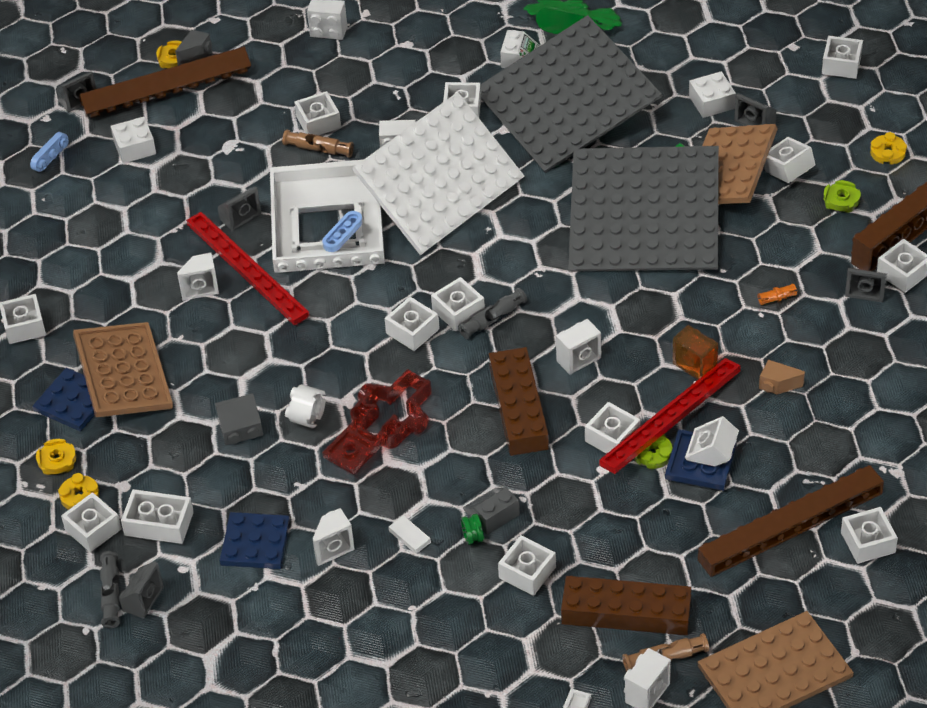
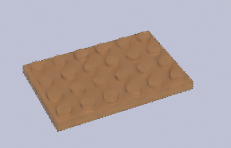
[702,124,778,204]
[73,322,173,417]
[698,611,854,708]

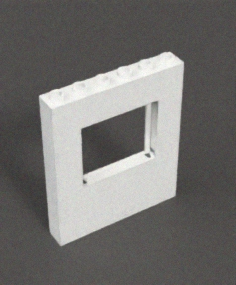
[270,160,385,273]

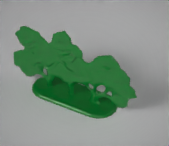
[524,0,622,34]

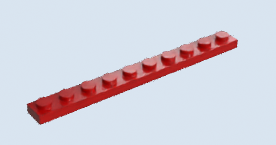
[186,212,309,326]
[599,358,741,474]

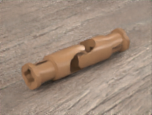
[282,130,354,158]
[622,633,709,672]

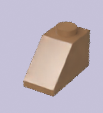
[759,360,805,394]

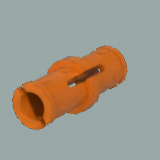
[757,284,797,305]

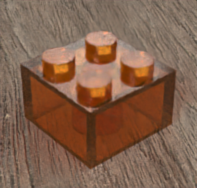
[673,325,718,379]

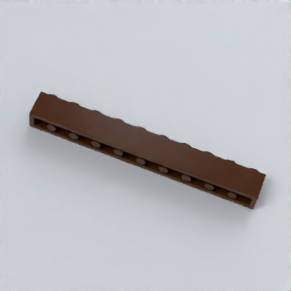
[79,46,251,118]
[698,465,884,577]

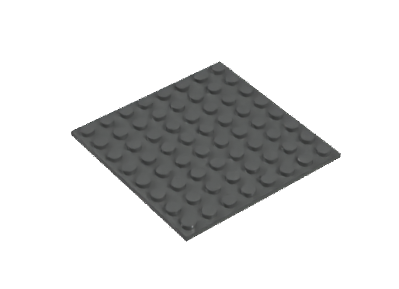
[480,15,663,173]
[568,146,719,272]

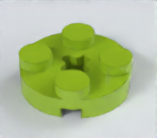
[823,180,861,213]
[634,434,673,469]

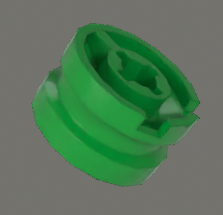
[461,513,484,545]

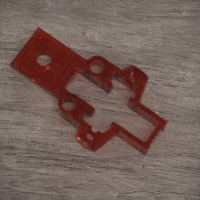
[322,369,432,475]

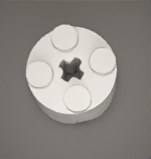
[285,384,326,428]

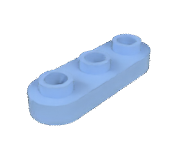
[30,132,69,172]
[322,211,363,252]

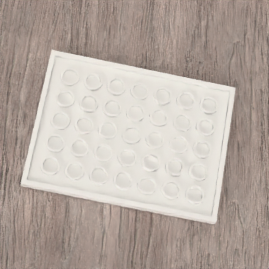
[352,92,524,255]

